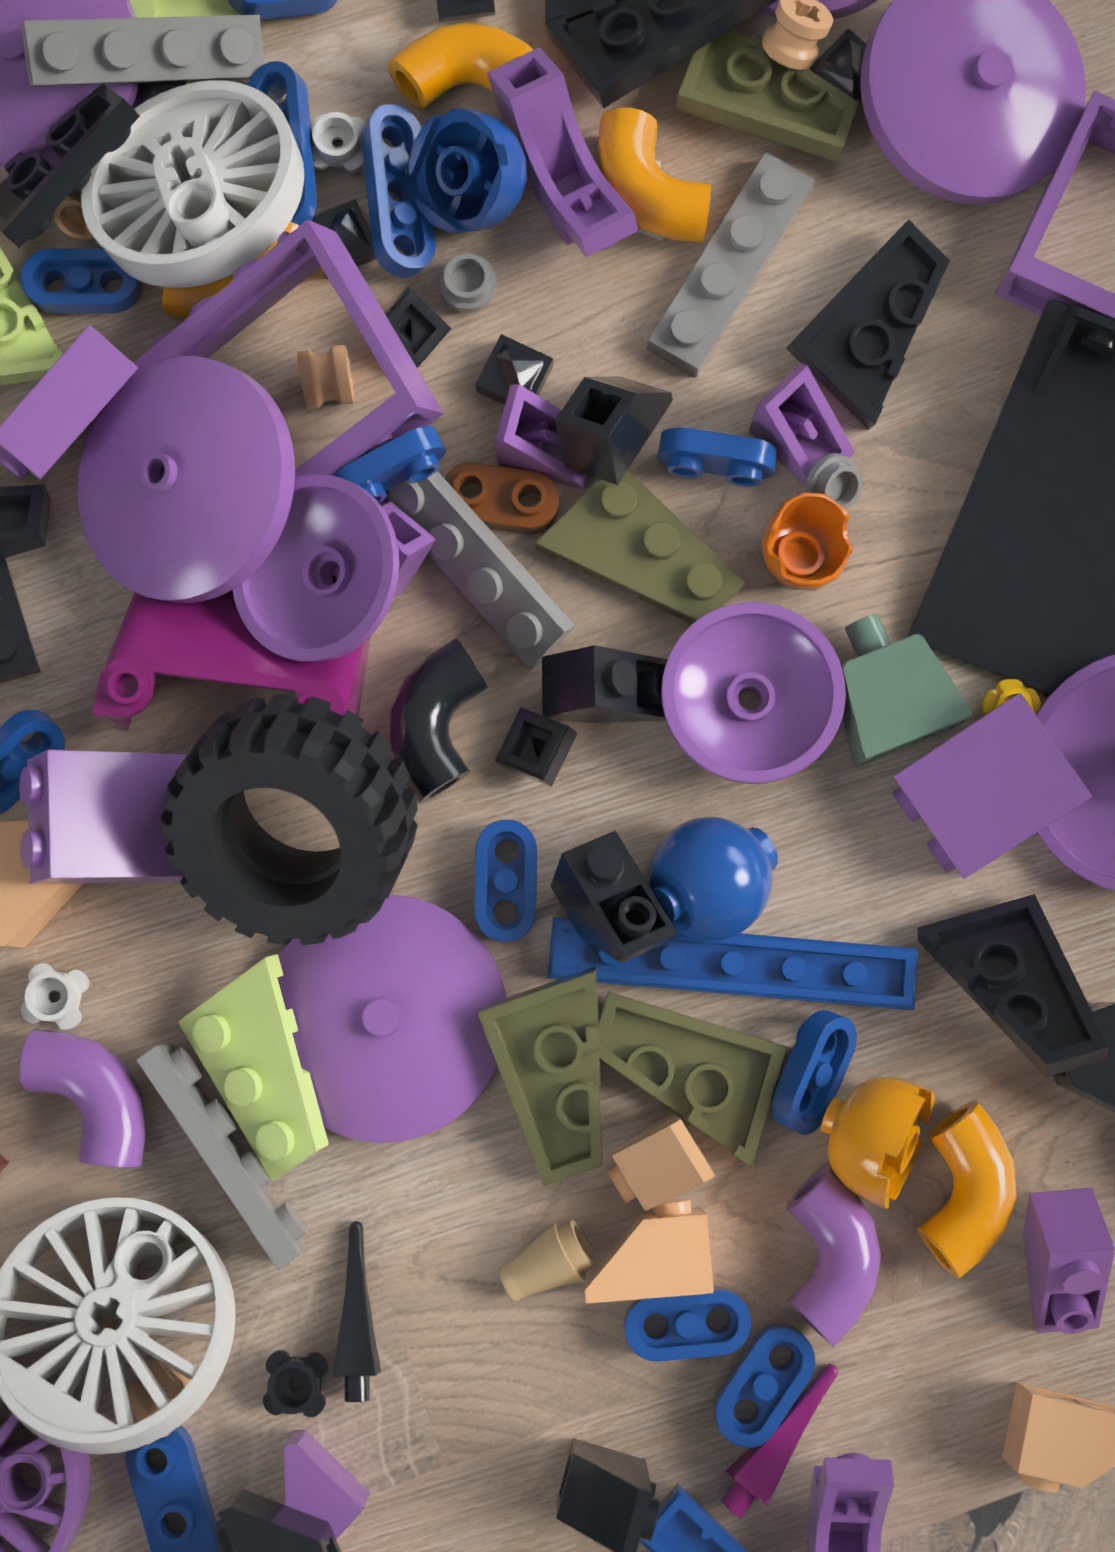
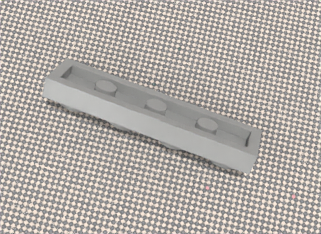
[20,15,265,87]
[647,151,815,378]
[382,471,576,669]
[136,1044,308,1270]

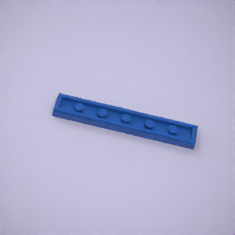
[548,917,918,1010]

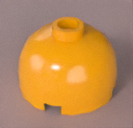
[821,1077,935,1209]

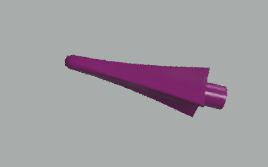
[721,1364,838,1519]

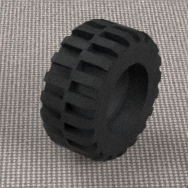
[160,694,418,945]

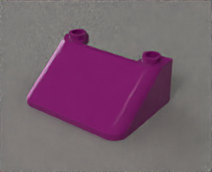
[93,579,371,731]

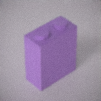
[0,324,138,480]
[892,693,1093,879]
[19,750,187,884]

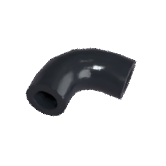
[390,638,488,804]

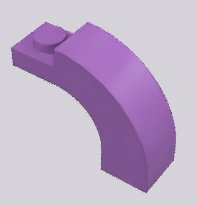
[487,47,638,257]
[807,1453,894,1552]

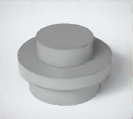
[439,253,497,313]
[805,453,863,510]

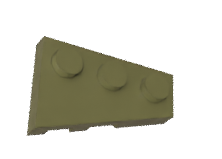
[675,28,859,162]
[535,470,746,624]
[478,966,603,1186]
[599,991,787,1167]

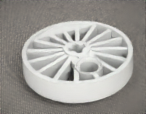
[81,80,304,288]
[0,1197,235,1454]

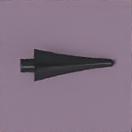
[332,1221,381,1402]

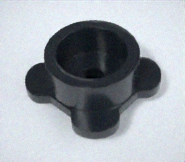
[263,1350,328,1418]

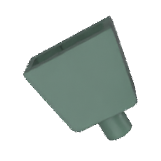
[841,614,973,767]

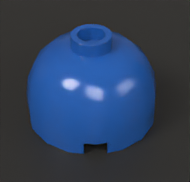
[409,108,527,232]

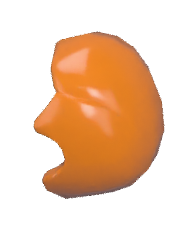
[761,492,854,591]

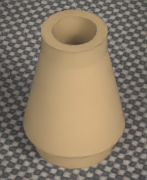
[499,1220,596,1302]

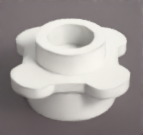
[311,112,365,173]
[21,963,89,1030]

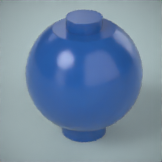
[648,817,778,941]

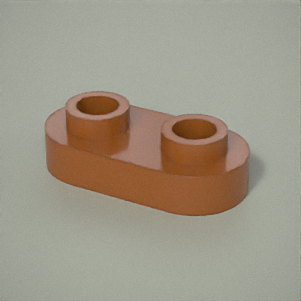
[444,462,559,534]

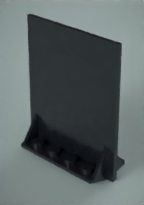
[907,300,1115,697]

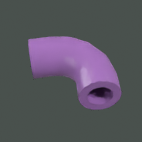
[20,1029,146,1167]
[786,1164,881,1347]

